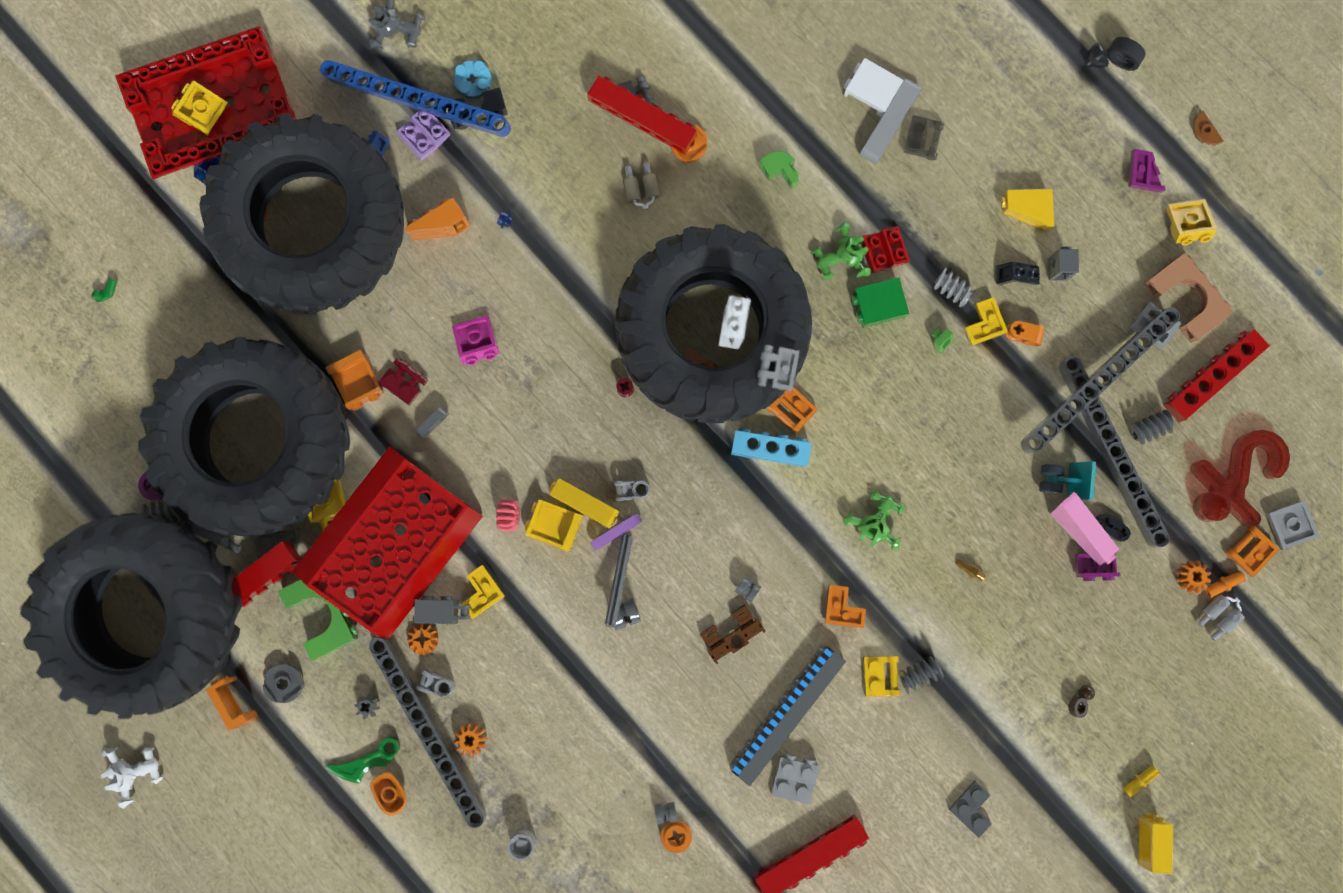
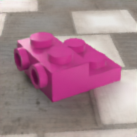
[452,315,500,365]

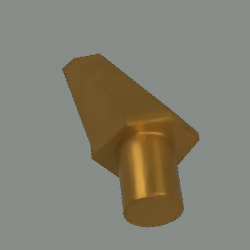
[956,560,986,581]

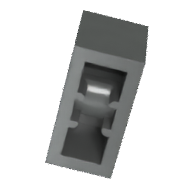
[1048,246,1079,281]

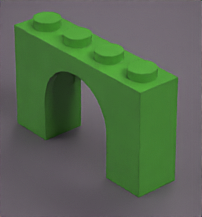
[278,580,358,661]

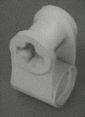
[613,480,651,501]
[415,669,456,697]

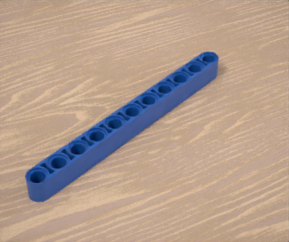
[320,60,511,137]

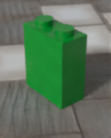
[851,277,910,328]

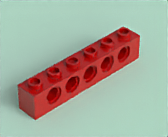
[1163,329,1270,422]

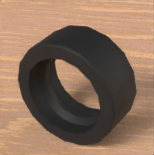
[1106,37,1146,71]

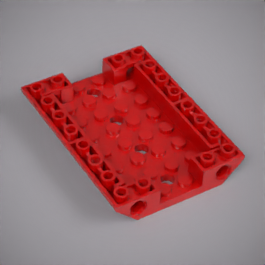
[115,26,296,180]
[292,446,483,640]

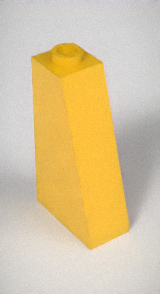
[549,478,620,529]

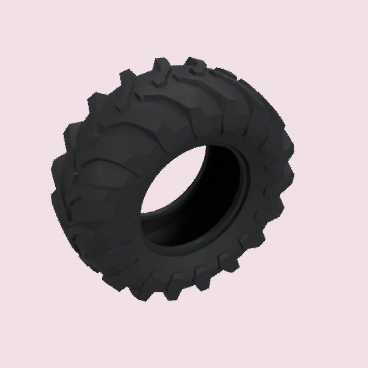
[199,113,404,314]
[615,224,812,424]
[138,337,350,537]
[20,513,242,719]

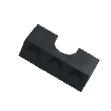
[447,87,508,130]

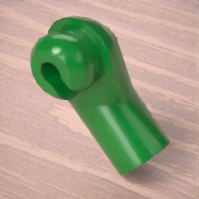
[91,279,118,302]

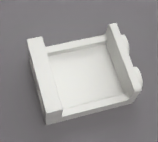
[843,58,904,118]
[719,296,750,349]

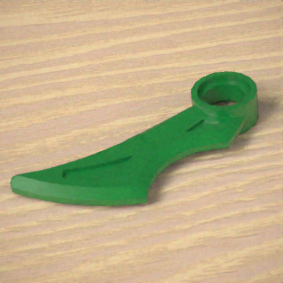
[325,737,400,784]

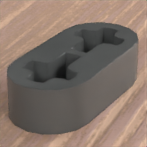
[416,406,449,438]

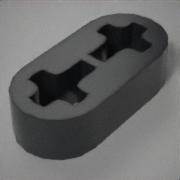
[1095,514,1130,542]

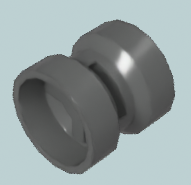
[734,576,761,603]
[655,802,677,824]

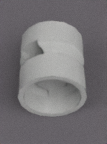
[508,829,537,861]

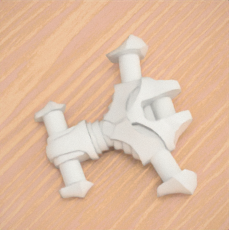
[100,747,163,809]

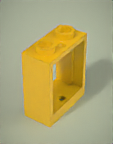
[1138,813,1173,874]

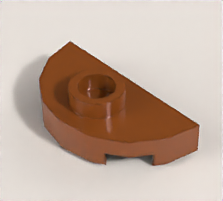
[1193,111,1224,146]

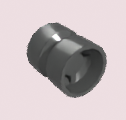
[607,598,641,631]

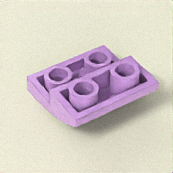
[397,111,450,161]

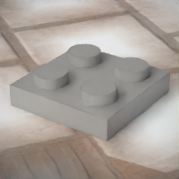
[1266,501,1319,550]

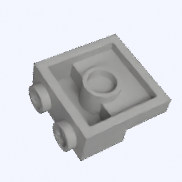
[771,754,819,804]

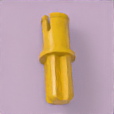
[1122,765,1160,798]

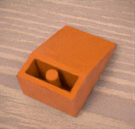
[404,197,471,241]

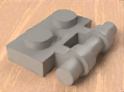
[757,345,799,392]

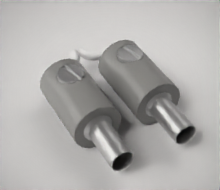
[1196,594,1245,641]

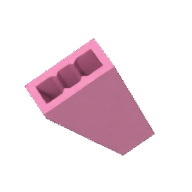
[1050,492,1119,566]

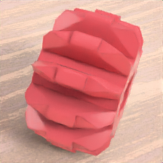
[496,499,520,532]

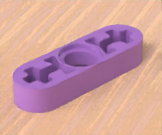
[590,513,642,551]

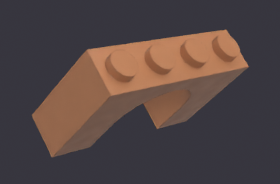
[1143,253,1233,343]

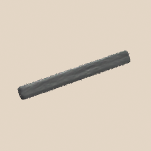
[605,534,633,628]

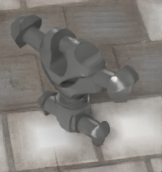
[368,0,425,49]

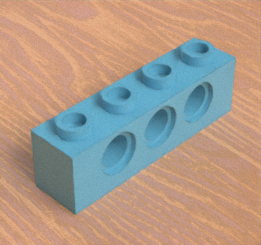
[731,428,812,467]

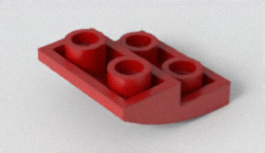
[861,226,910,273]

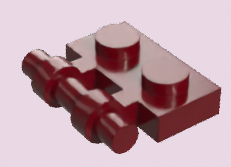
[378,357,428,406]

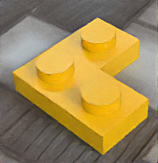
[964,297,1008,346]
[462,565,505,619]

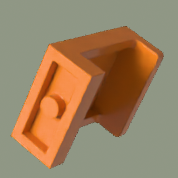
[325,350,384,411]
[206,676,259,731]

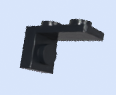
[996,261,1040,285]

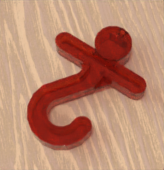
[1190,430,1290,527]

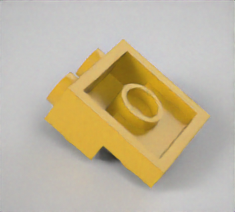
[171,80,228,135]
[1166,199,1217,245]

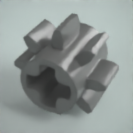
[354,694,380,719]

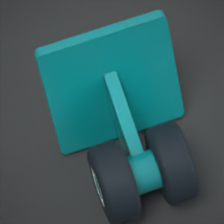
[1039,461,1096,501]

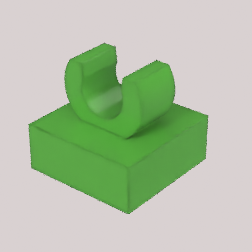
[931,329,954,354]

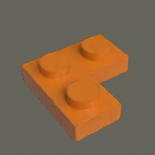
[825,585,866,628]

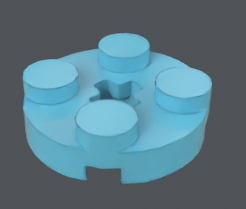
[454,60,492,99]

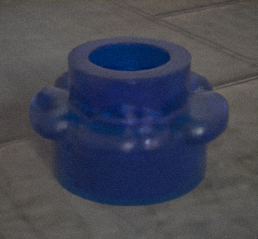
[497,211,513,229]

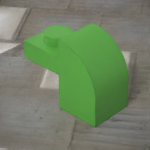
[758,151,799,189]

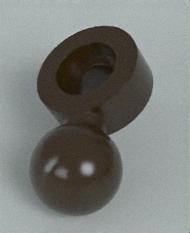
[1068,685,1095,718]

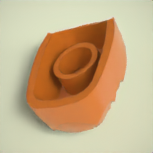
[370,772,407,816]

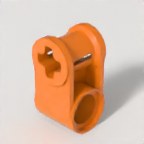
[1005,321,1045,347]

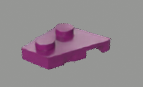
[1128,149,1166,193]

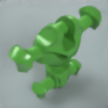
[811,221,871,280]
[842,490,905,550]

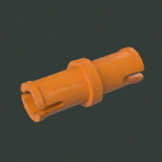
[1204,570,1246,598]

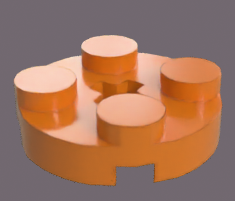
[671,125,708,164]

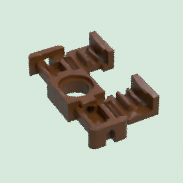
[700,604,765,664]

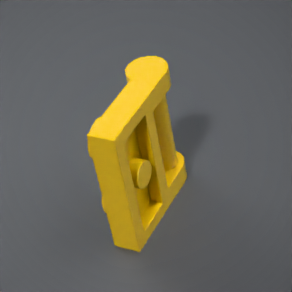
[863,656,901,697]

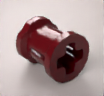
[616,378,634,398]

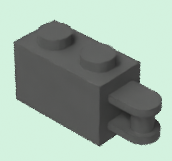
[414,596,471,624]

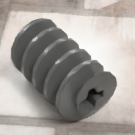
[1128,409,1174,445]
[899,656,944,694]

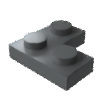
[949,780,992,838]

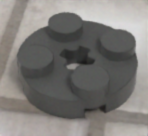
[263,664,305,703]

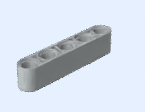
[860,78,922,165]

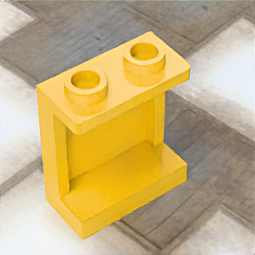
[524,499,584,552]

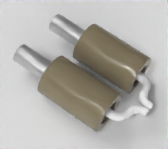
[624,162,660,209]

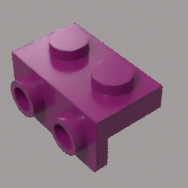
[1075,553,1121,581]

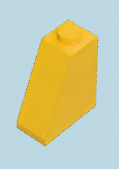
[1000,189,1054,231]

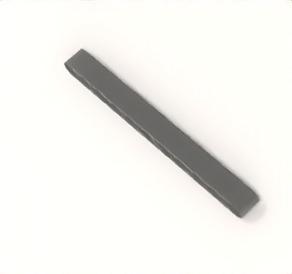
[1021,307,1180,454]
[1059,356,1170,548]
[369,637,487,828]

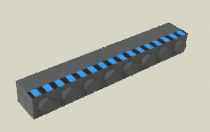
[730,646,846,787]

